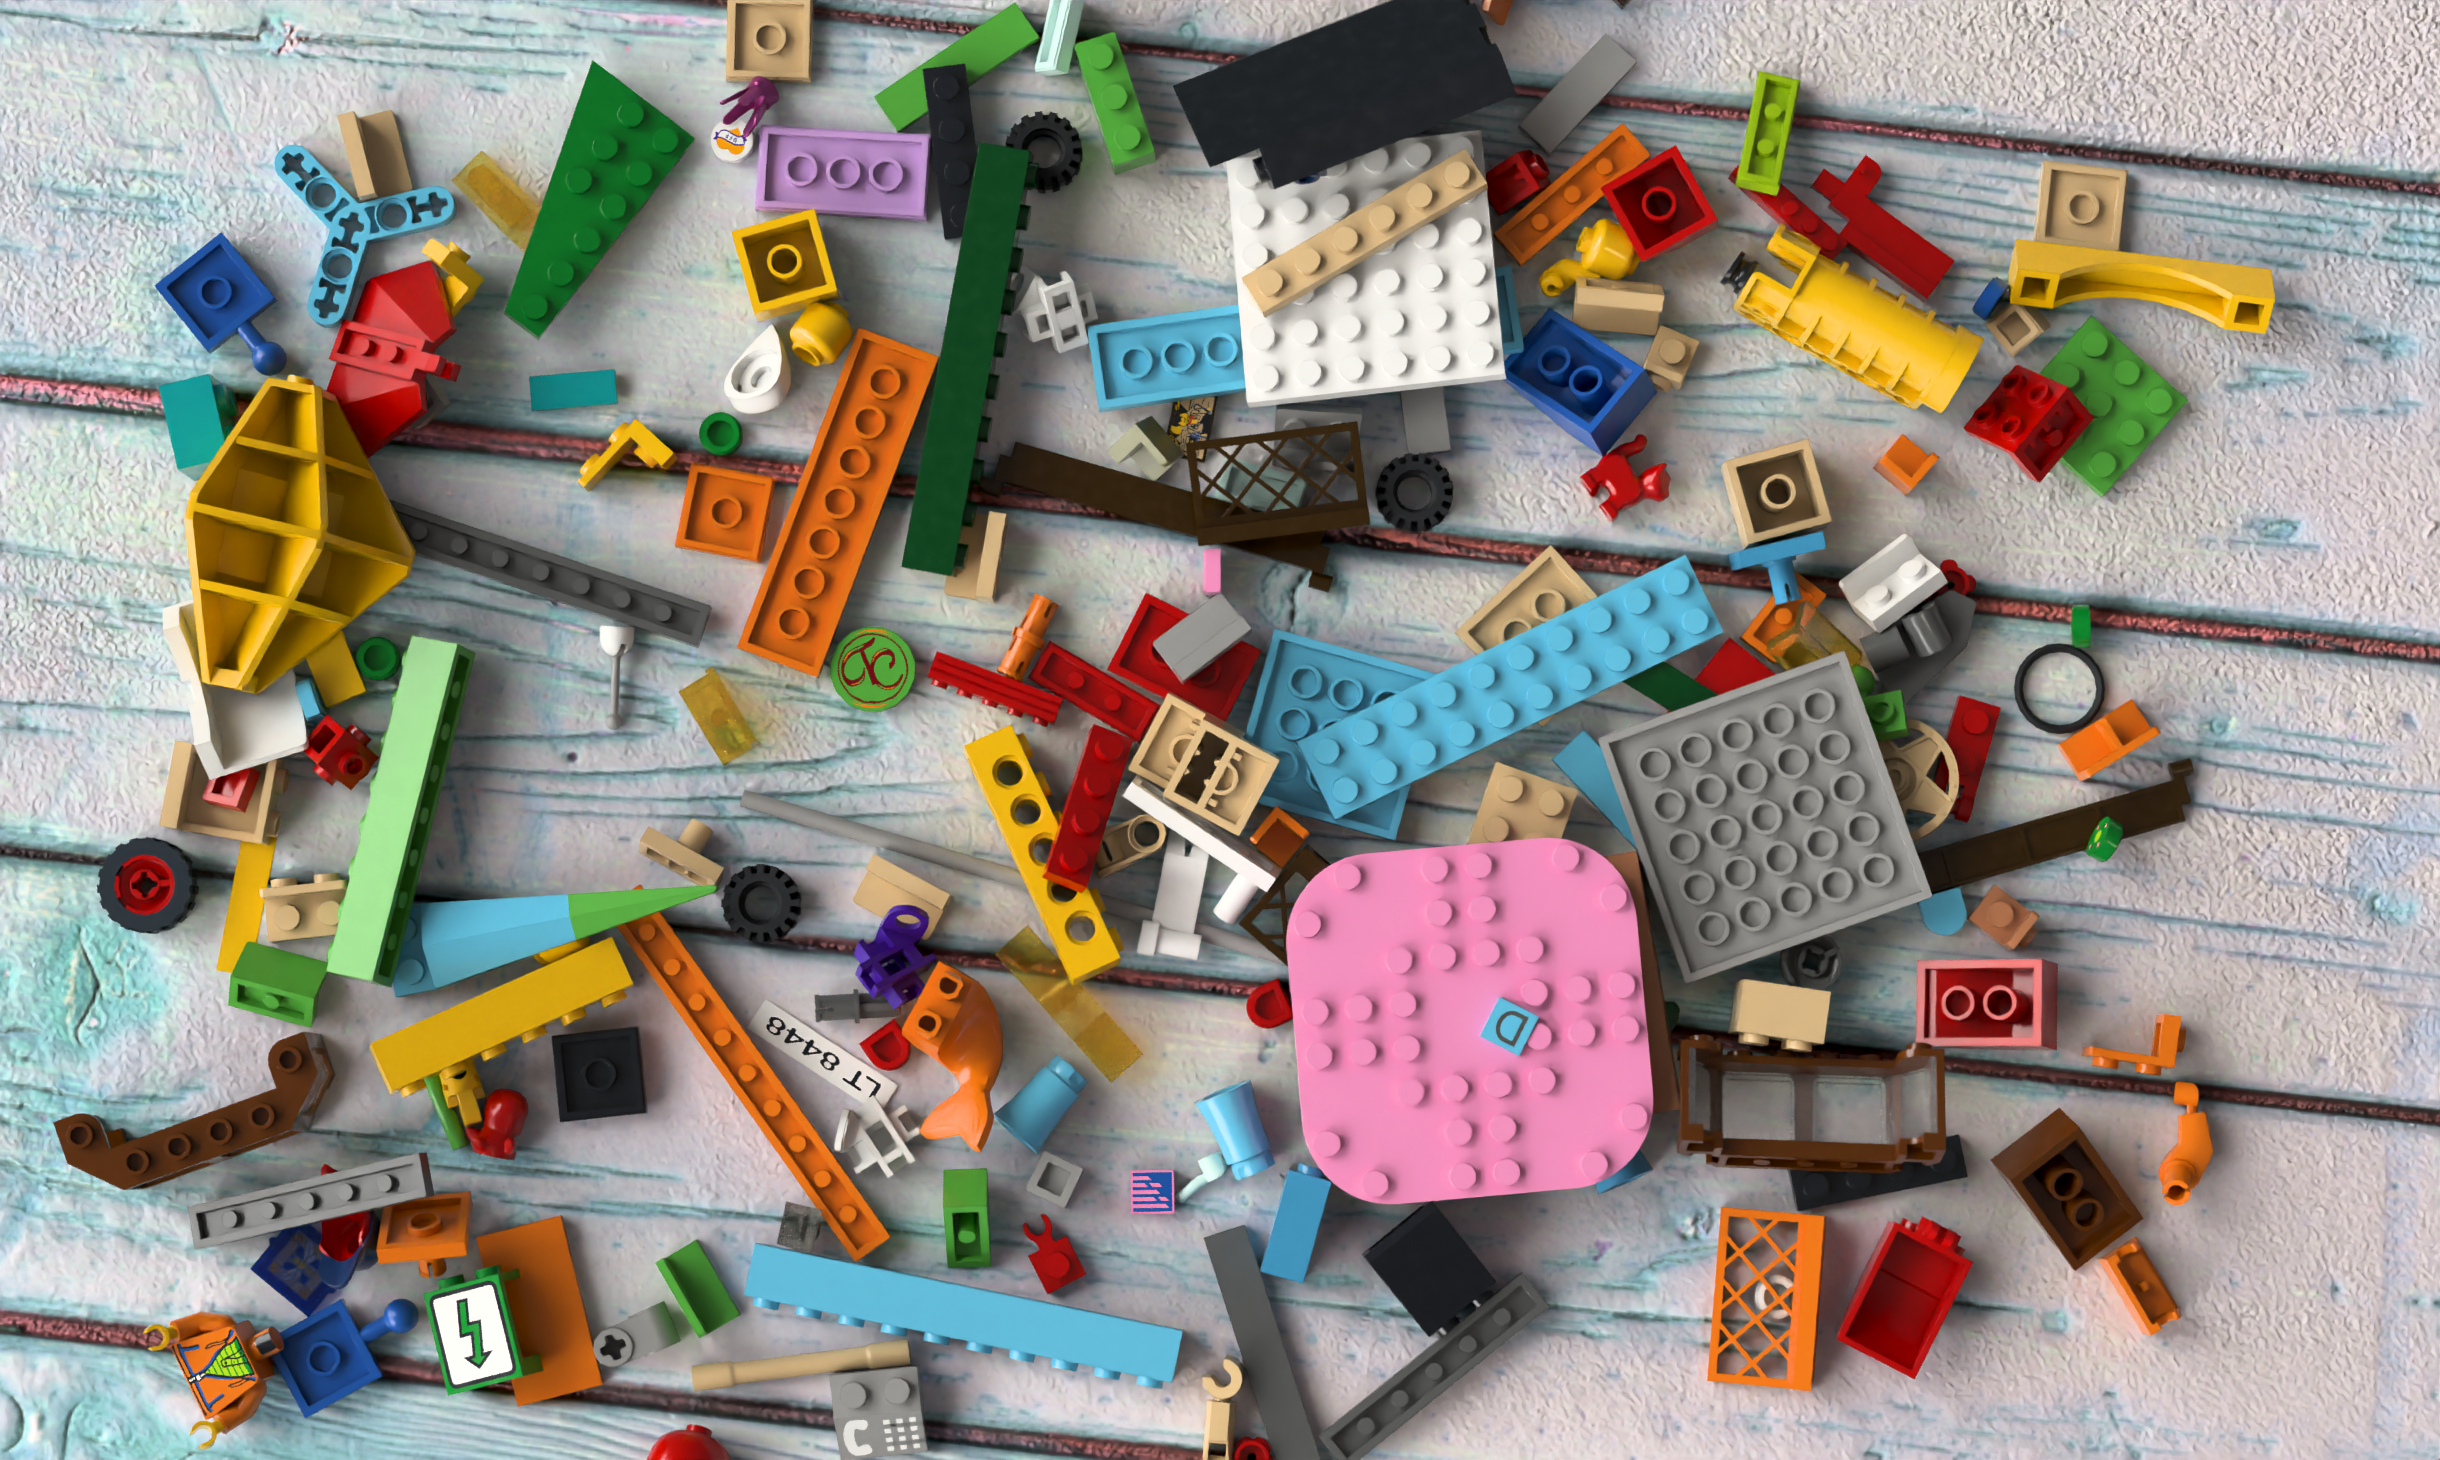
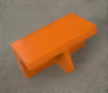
[2057,699,2161,781]

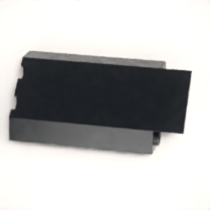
[1173,0,1516,189]

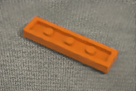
[1493,123,1651,268]

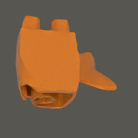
[902,961,1003,1152]

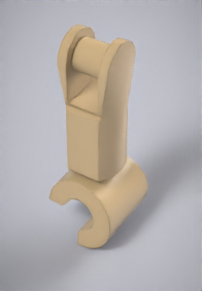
[1202,1355,1245,1460]

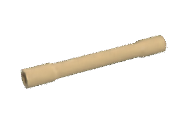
[692,1339,911,1392]

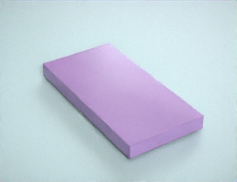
[755,125,932,222]

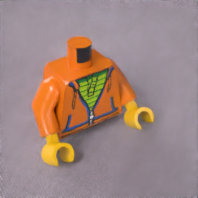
[143,1312,284,1450]

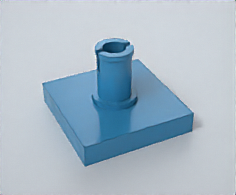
[1728,531,1826,605]

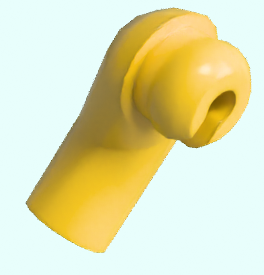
[1539,258,1601,297]

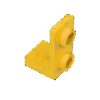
[578,419,678,492]

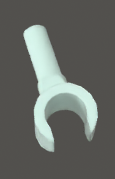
[1175,1152,1227,1204]

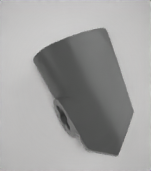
[1859,589,1977,705]

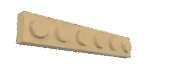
[1242,149,1488,318]

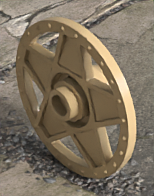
[1878,718,1959,842]

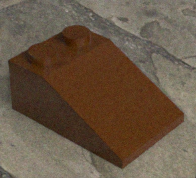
[1990,1108,2144,1271]

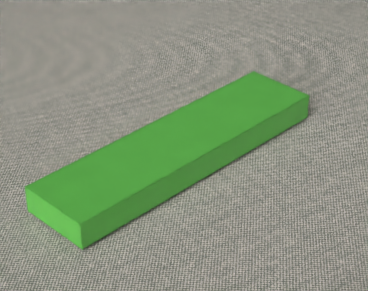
[874,2,1040,133]

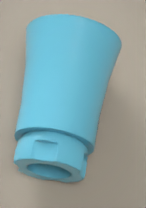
[994,1055,1088,1154]
[1195,1080,1275,1180]

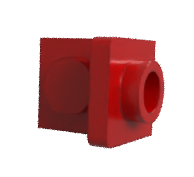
[1486,150,1552,216]

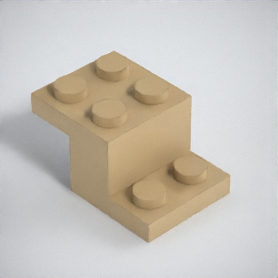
[1128,692,1281,836]

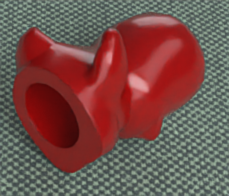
[466,1088,529,1160]

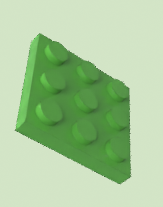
[2039,315,2188,497]

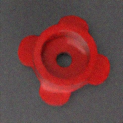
[1932,559,1976,596]

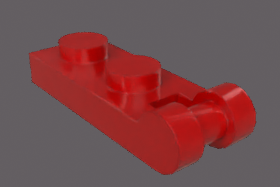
[1933,695,2001,823]

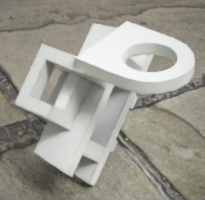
[1010,266,1098,354]
[834,1095,921,1178]

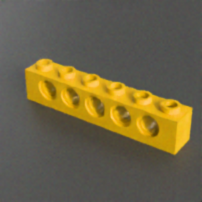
[964,725,1124,986]

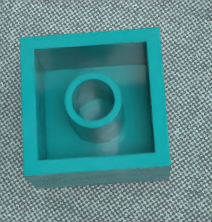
[159,374,239,481]

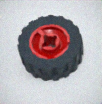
[97,837,199,934]

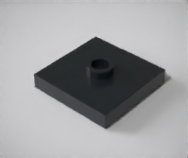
[551,1026,648,1122]

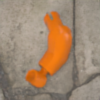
[2159,1081,2213,1206]

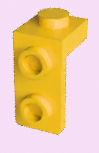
[421,238,484,318]

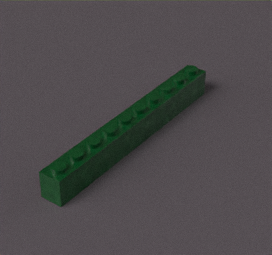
[901,142,1039,578]

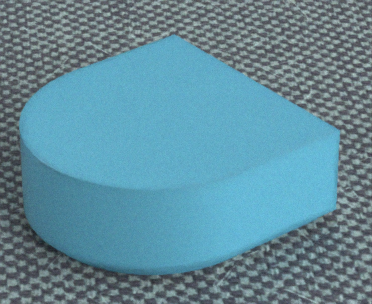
[295,677,329,726]
[1917,887,1967,936]

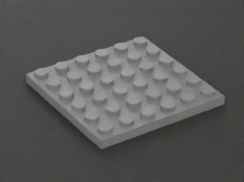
[1598,650,1933,984]

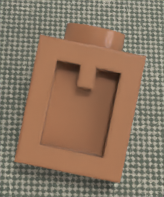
[1967,885,2040,951]

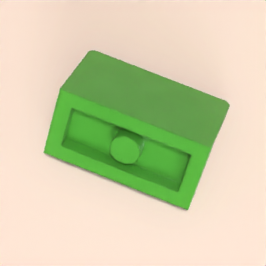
[228,942,329,1028]
[656,1239,741,1338]

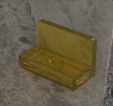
[1766,600,1862,684]
[679,667,761,766]

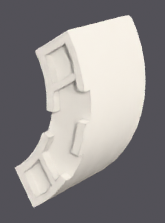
[163,599,309,780]

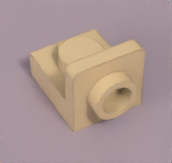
[1642,325,1700,392]

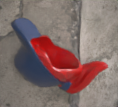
[318,1164,381,1289]

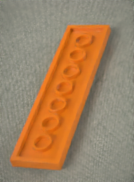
[737,327,939,679]

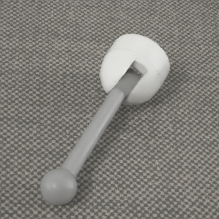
[600,626,635,730]

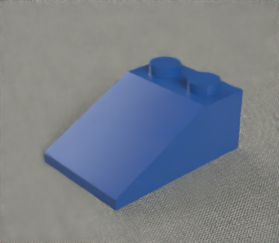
[1502,308,1657,457]

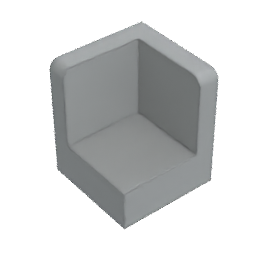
[1025,1150,1085,1208]

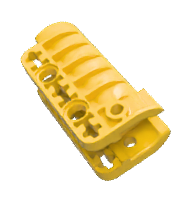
[1733,223,1984,414]

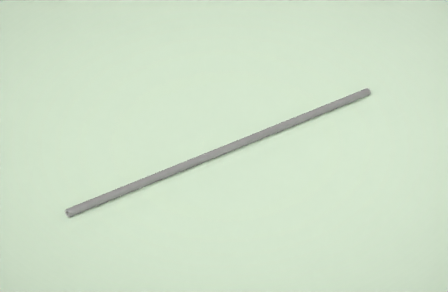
[740,790,1286,966]

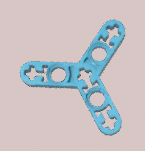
[274,145,457,328]

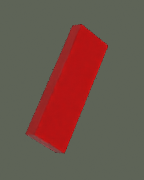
[1028,641,1161,743]

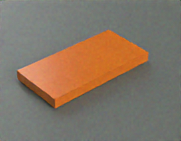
[476,1215,604,1407]

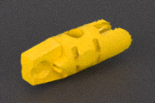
[439,1059,486,1127]

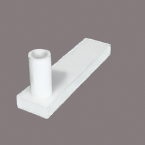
[1123,774,1282,925]

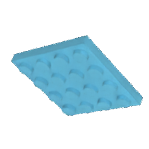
[1244,629,1437,841]

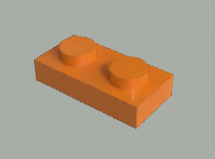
[1739,571,1826,665]

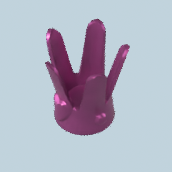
[720,76,779,138]

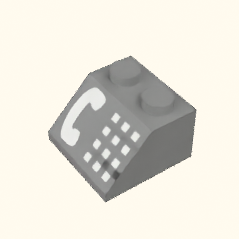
[829,1364,928,1460]

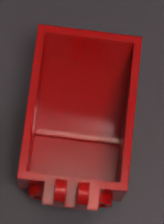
[1837,1216,1973,1380]

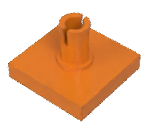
[376,1191,473,1278]

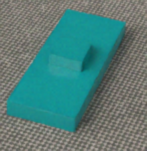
[529,369,618,411]

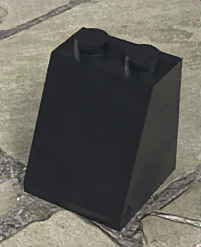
[1362,1201,1496,1338]

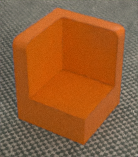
[1873,434,1940,496]
[1249,806,1310,869]

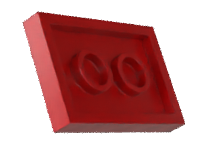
[1107,593,1261,722]

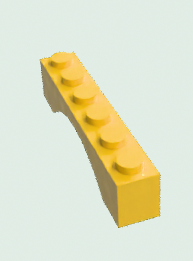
[2008,239,2275,334]

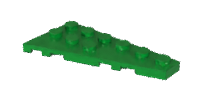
[504,60,695,341]

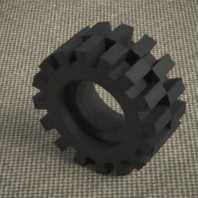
[1006,111,1083,194]
[1375,453,1454,534]
[721,864,802,943]

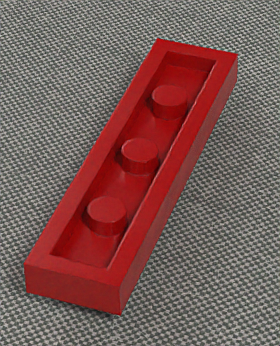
[1042,724,1133,893]

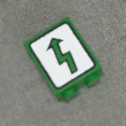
[423,1264,544,1396]

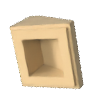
[1985,304,2051,357]

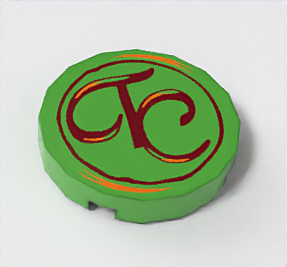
[830,627,916,713]

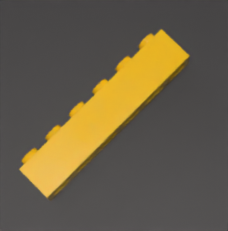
[369,937,633,1098]

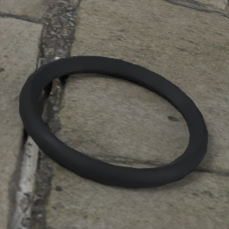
[2014,643,2105,734]

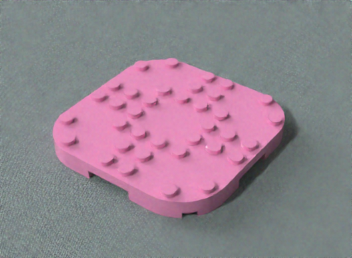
[1286,838,1653,1204]

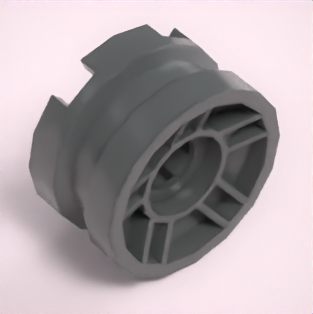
[1779,935,1843,990]

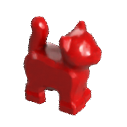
[1580,434,1671,522]

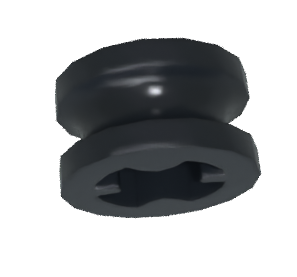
[1720,251,1759,295]

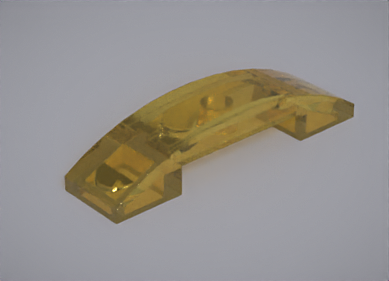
[995,925,1143,1083]

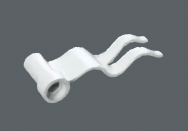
[1137,828,1209,961]

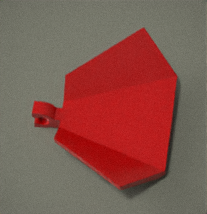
[326,260,462,459]

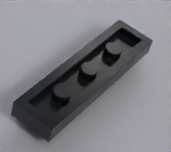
[923,64,977,240]
[1788,1134,1968,1211]

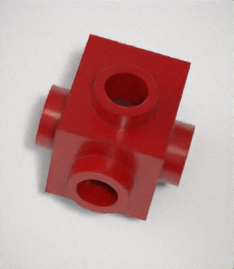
[304,714,379,790]

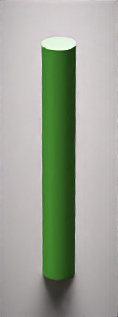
[425,1074,469,1151]

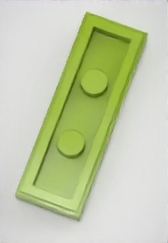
[1735,71,1801,196]

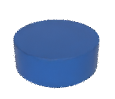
[1972,277,2010,321]

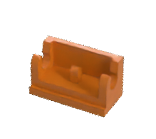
[2098,1237,2182,1336]

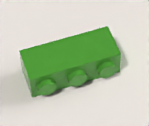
[1074,31,1155,175]

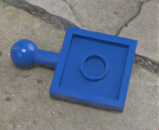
[154,232,287,376]
[272,1299,419,1418]

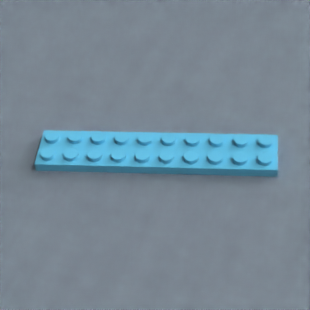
[1087,266,1524,413]
[1297,555,1723,821]

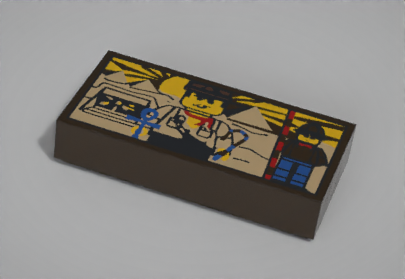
[1167,396,1218,463]

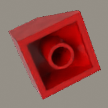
[1600,145,1718,263]

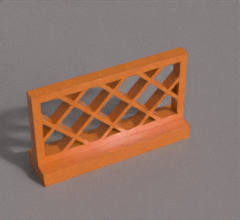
[1707,1207,1827,1391]

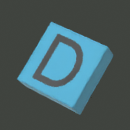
[1480,997,1539,1056]

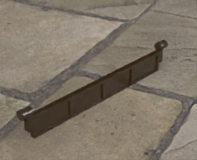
[978,442,1333,593]
[1917,758,2194,894]

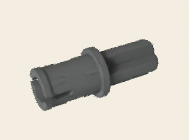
[814,989,901,1023]

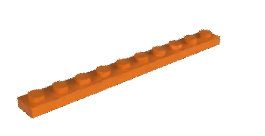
[616,884,892,1263]

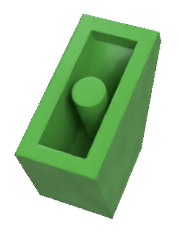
[943,1168,991,1268]

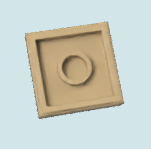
[726,0,814,83]
[2033,160,2129,251]

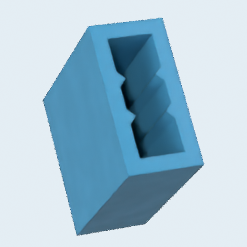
[1260,1164,1331,1284]

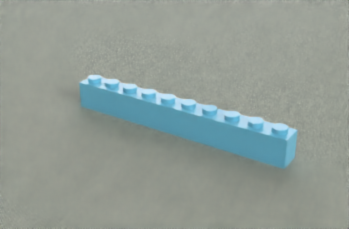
[744,1243,1183,1389]

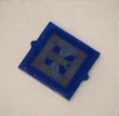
[250,1224,337,1317]

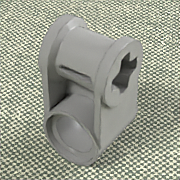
[593,1301,681,1367]

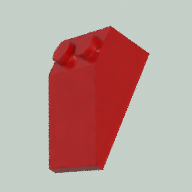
[1916,959,2058,1050]

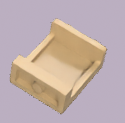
[159,740,289,846]

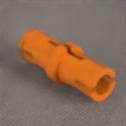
[997,594,1059,683]

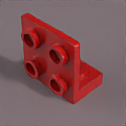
[1964,365,2094,483]

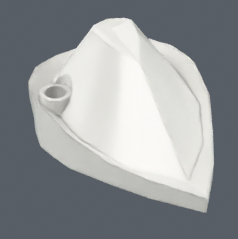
[724,324,791,414]

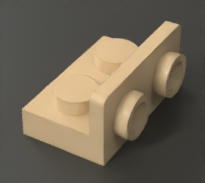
[260,873,349,943]

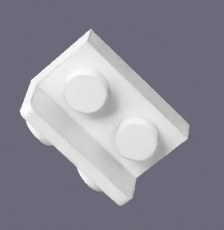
[1839,533,1948,633]

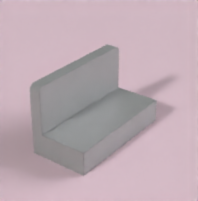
[1153,593,1252,684]

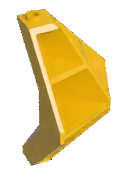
[184,375,416,695]

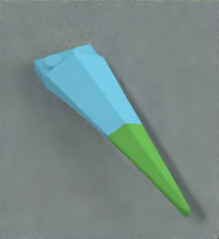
[393,885,719,997]

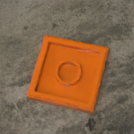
[675,462,777,563]

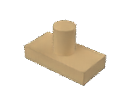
[639,819,724,894]

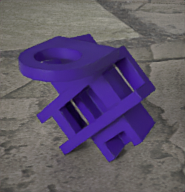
[854,905,937,1010]

